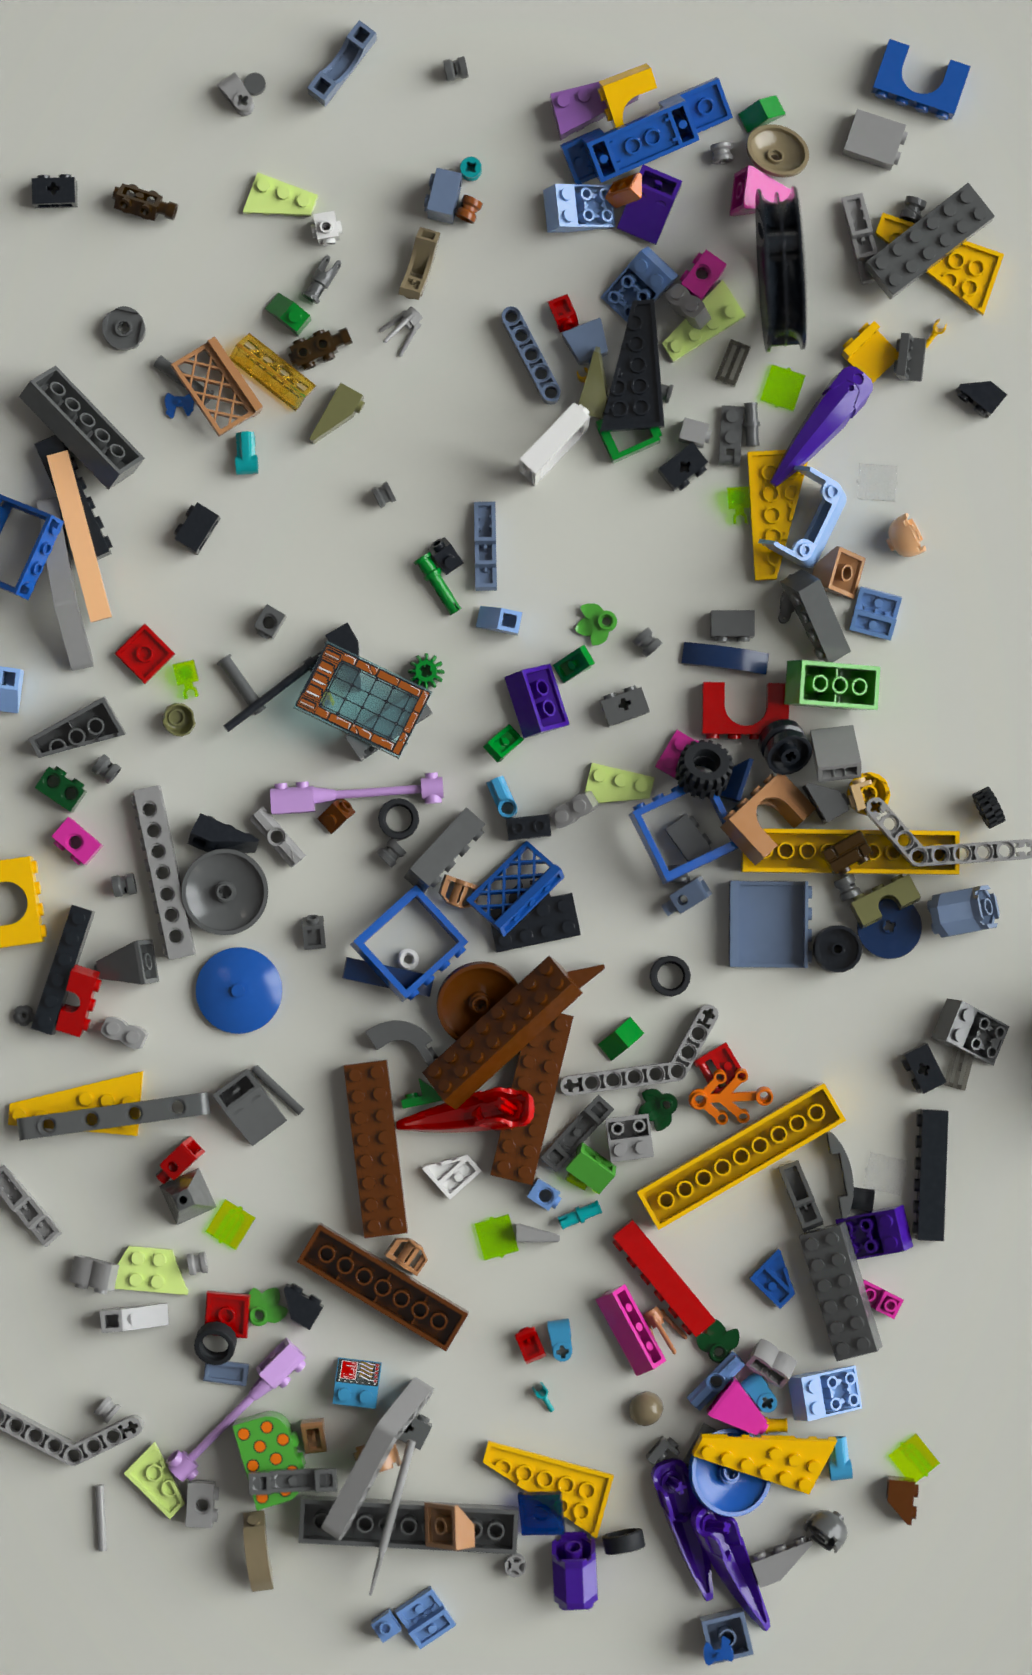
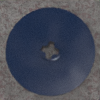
[857,899,922,959]

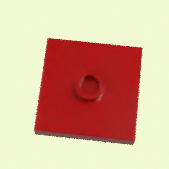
[114,624,176,684]
[204,1291,251,1339]

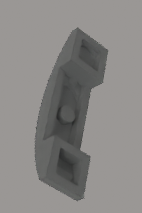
[540,1094,614,1172]
[826,1131,854,1219]
[248,1468,337,1495]

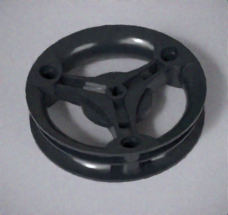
[755,186,807,352]

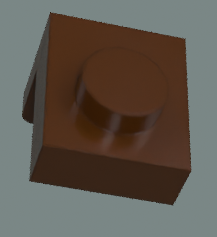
[317,799,356,834]

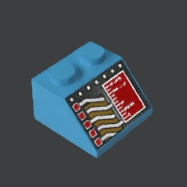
[332,1357,382,1409]

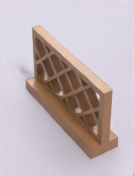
[171,336,263,437]

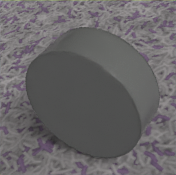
[244,73,266,96]

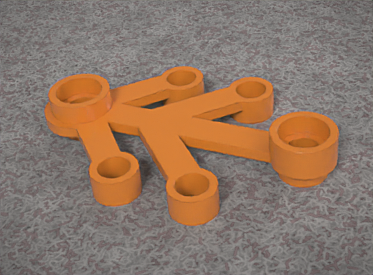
[688,1068,773,1125]

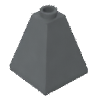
[94,939,159,984]
[159,1168,217,1225]

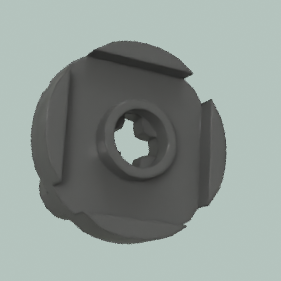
[102,306,146,350]

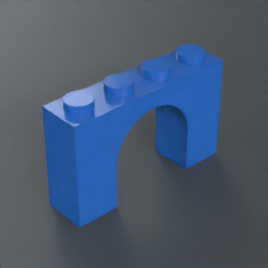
[871,39,971,120]

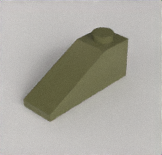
[578,346,609,419]
[309,383,365,444]

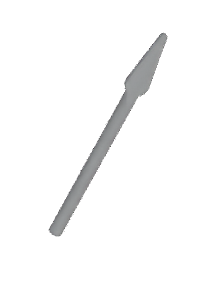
[369,1439,416,1596]

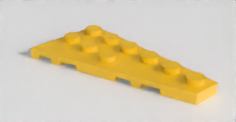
[875,213,1004,316]
[747,450,808,581]
[8,1071,144,1136]
[692,1434,837,1494]
[483,1440,614,1539]

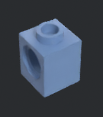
[527,1177,561,1211]
[371,1608,402,1643]

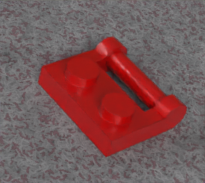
[693,1042,748,1094]

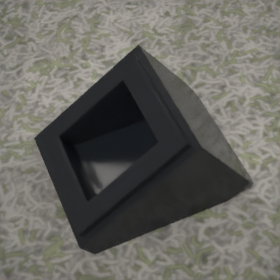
[851,1187,875,1212]

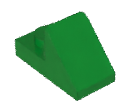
[553,645,595,683]
[483,724,524,763]
[401,1078,443,1109]

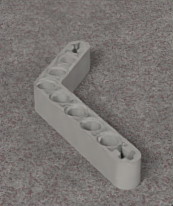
[37,497,94,671]
[864,797,1032,867]
[560,1005,718,1096]
[321,1377,434,1540]
[0,1403,144,1466]

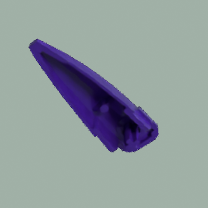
[770,366,873,488]
[651,1458,713,1602]
[691,1503,771,1631]

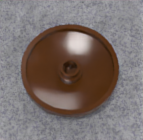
[436,961,518,1040]

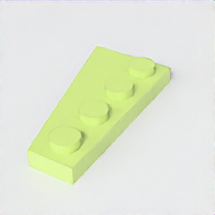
[662,280,746,362]

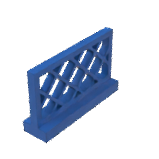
[466,841,564,937]

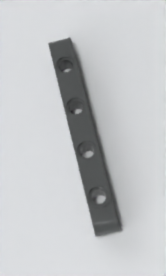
[17,1092,211,1140]

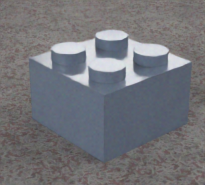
[424,168,462,224]
[700,1607,754,1665]

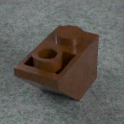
[886,1476,919,1525]

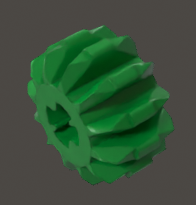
[408,653,445,690]

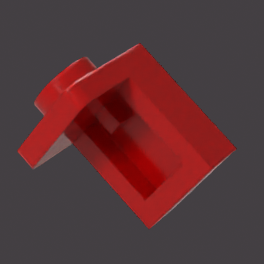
[514,1327,546,1364]

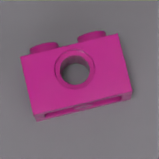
[679,249,727,300]
[51,817,103,865]

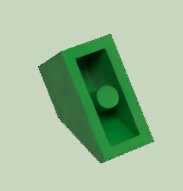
[265,292,311,336]

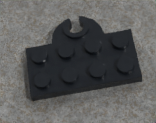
[490,880,581,952]

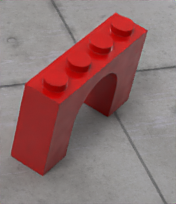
[701,682,789,740]

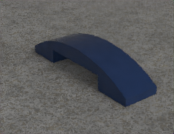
[681,642,769,675]

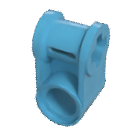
[547,1318,573,1362]
[740,1372,777,1413]

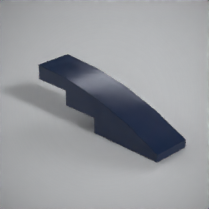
[342,957,434,997]

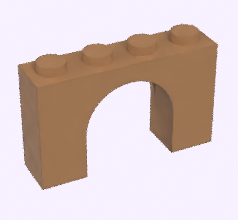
[720,774,816,865]

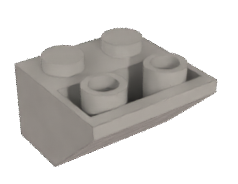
[605,1113,654,1162]

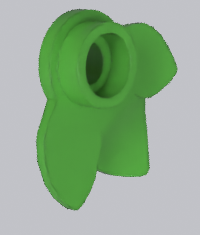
[575,603,617,646]
[249,1288,288,1326]

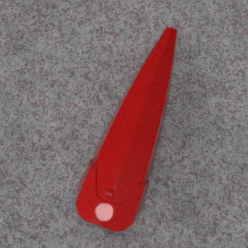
[396,1087,535,1133]

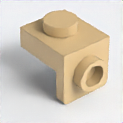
[848,777,872,811]

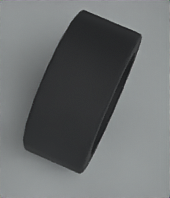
[378,798,419,840]
[649,956,691,997]
[194,1321,237,1365]
[602,1528,645,1555]

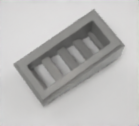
[516,1223,560,1242]

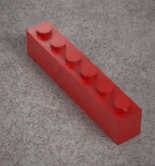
[612,1219,716,1337]

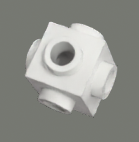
[311,211,343,246]

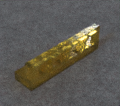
[229,333,316,412]

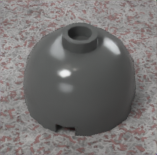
[803,1510,847,1553]

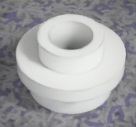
[397,949,419,970]

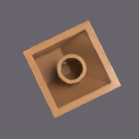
[812,546,866,599]
[424,1502,475,1551]

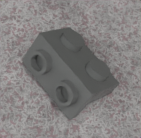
[894,333,927,382]

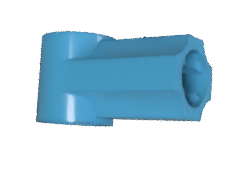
[486,776,518,819]
[828,1436,853,1481]

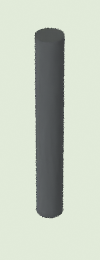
[252,1065,304,1115]

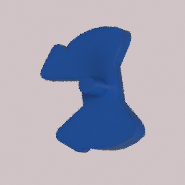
[165,393,195,418]
[703,1636,734,1666]

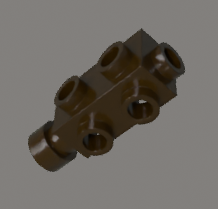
[112,183,178,221]
[288,327,353,371]

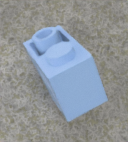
[476,606,522,636]
[0,666,24,714]

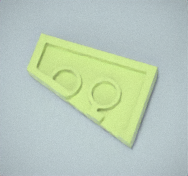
[243,173,318,216]
[585,763,655,803]
[124,1442,186,1519]

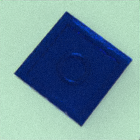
[518,1491,566,1535]

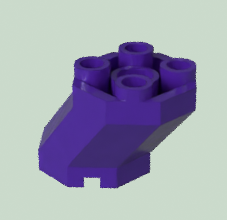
[552,1532,598,1610]

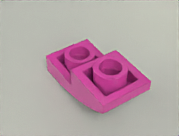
[863,1279,904,1319]

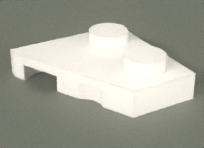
[422,1154,482,1200]

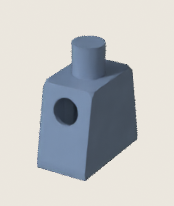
[562,318,608,366]
[661,876,712,916]

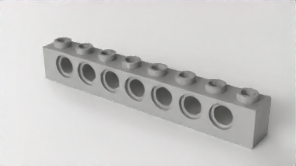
[131,785,196,960]

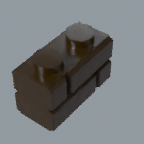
[821,830,873,876]

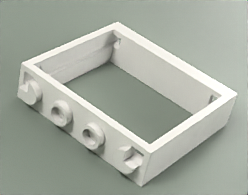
[519,402,590,486]

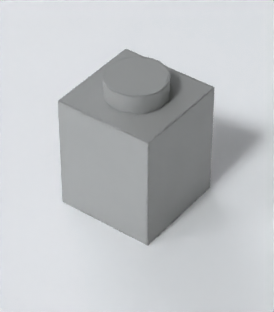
[678,417,712,448]

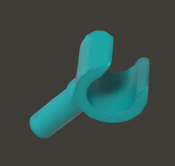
[532,1382,554,1412]

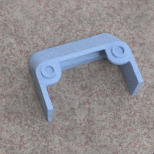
[758,465,846,568]

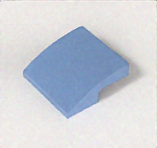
[849,586,902,641]
[395,1586,456,1649]

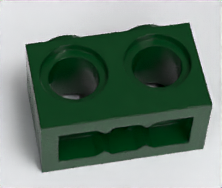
[35,766,87,813]

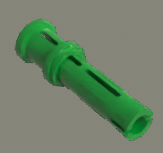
[414,552,462,616]

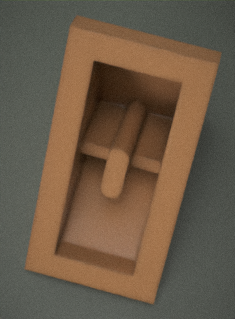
[301,1418,327,1454]

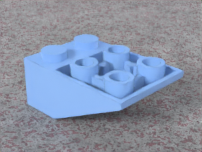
[543,184,616,233]
[788,1365,862,1421]

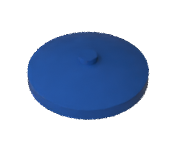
[196,947,282,1034]
[688,1428,771,1517]

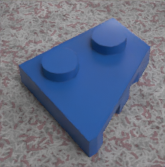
[749,1249,795,1309]

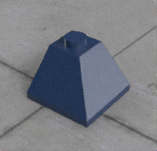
[719,758,754,803]

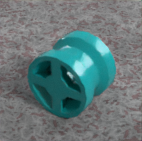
[460,157,482,181]

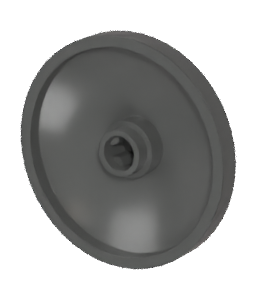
[182,849,268,935]

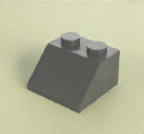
[802,783,850,824]

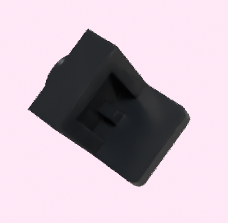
[428,537,463,575]

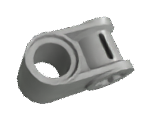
[217,72,254,116]

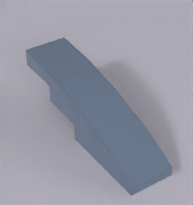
[474,501,497,591]

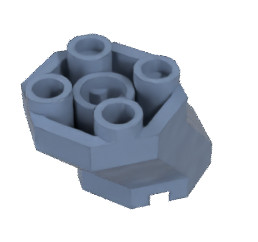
[927,885,1000,938]

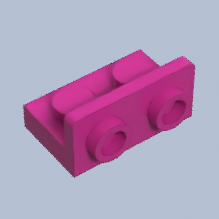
[655,730,699,779]

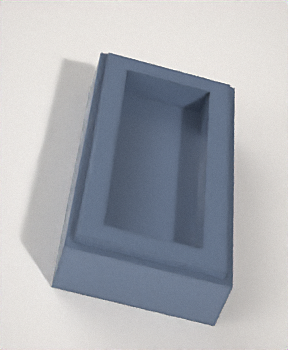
[203,1361,249,1386]

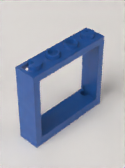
[0,494,64,600]
[629,785,739,885]
[350,885,468,1002]

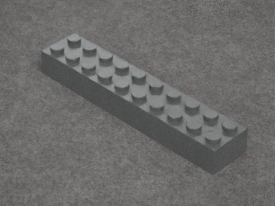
[298,1495,519,1554]

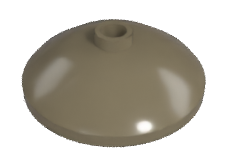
[746,124,809,178]

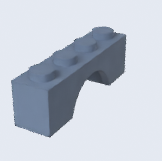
[307,20,377,107]

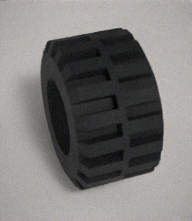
[675,740,733,799]

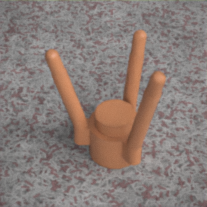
[643,1306,687,1354]

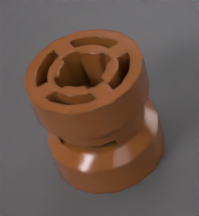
[455,195,483,224]

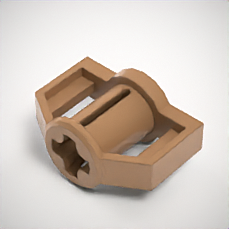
[438,874,479,909]
[384,1238,428,1276]

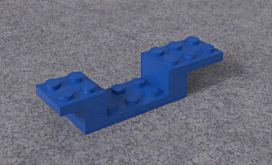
[560,77,733,184]

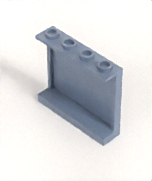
[729,881,812,968]

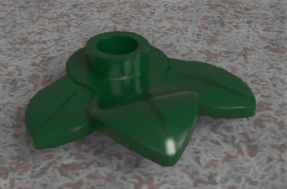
[637,1088,678,1131]
[696,1319,740,1363]

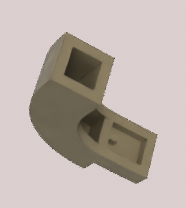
[398,227,441,300]
[243,1510,274,1592]

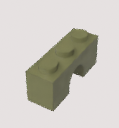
[850,874,921,929]

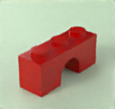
[55,965,102,1037]

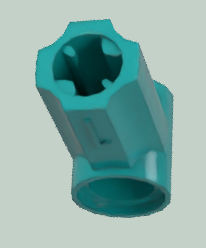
[235,431,258,475]

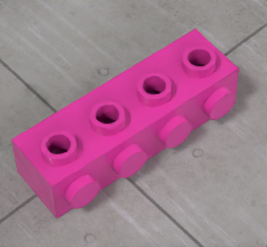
[596,1284,666,1376]

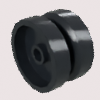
[758,719,812,775]
[812,925,862,973]

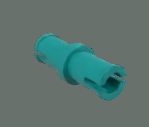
[557,1200,602,1230]

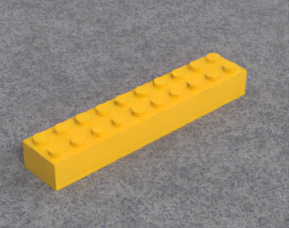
[741,829,960,875]
[636,1082,846,1230]

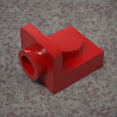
[548,294,579,333]

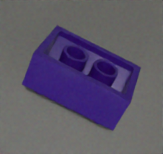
[504,664,570,738]

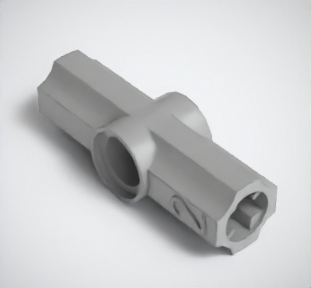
[249,806,306,868]

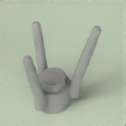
[379,307,423,357]

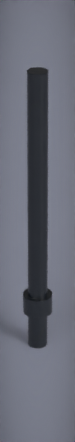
[223,649,324,732]

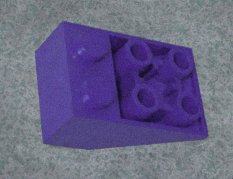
[617,165,682,245]
[835,1205,913,1260]

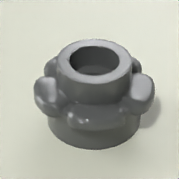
[13,1005,35,1026]

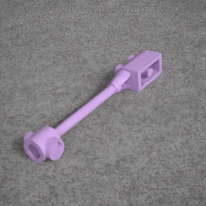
[270,773,444,815]
[166,1337,306,1482]

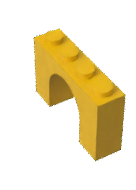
[597,63,657,130]
[0,856,47,948]

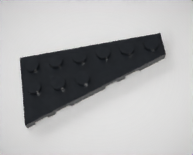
[600,299,664,433]

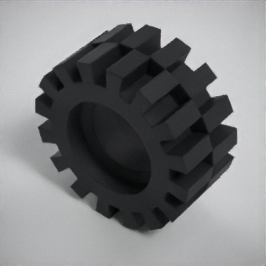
[972,787,1006,829]

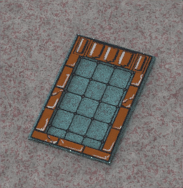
[293,641,432,759]

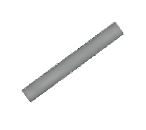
[95,1485,107,1551]

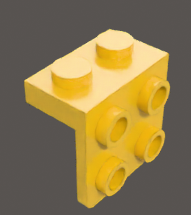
[841,321,899,383]

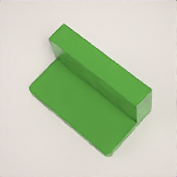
[566,1142,616,1193]

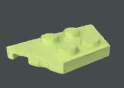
[114,1246,189,1295]

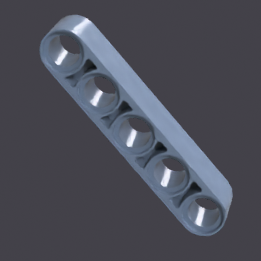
[502,306,561,405]

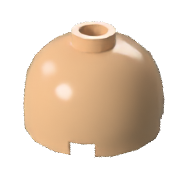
[886,513,926,557]

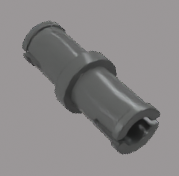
[743,402,760,447]

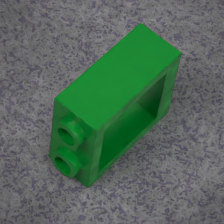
[595,419,662,464]

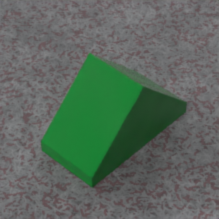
[738,95,786,134]
[597,1017,644,1061]

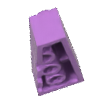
[550,82,639,141]

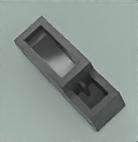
[778,1160,824,1232]

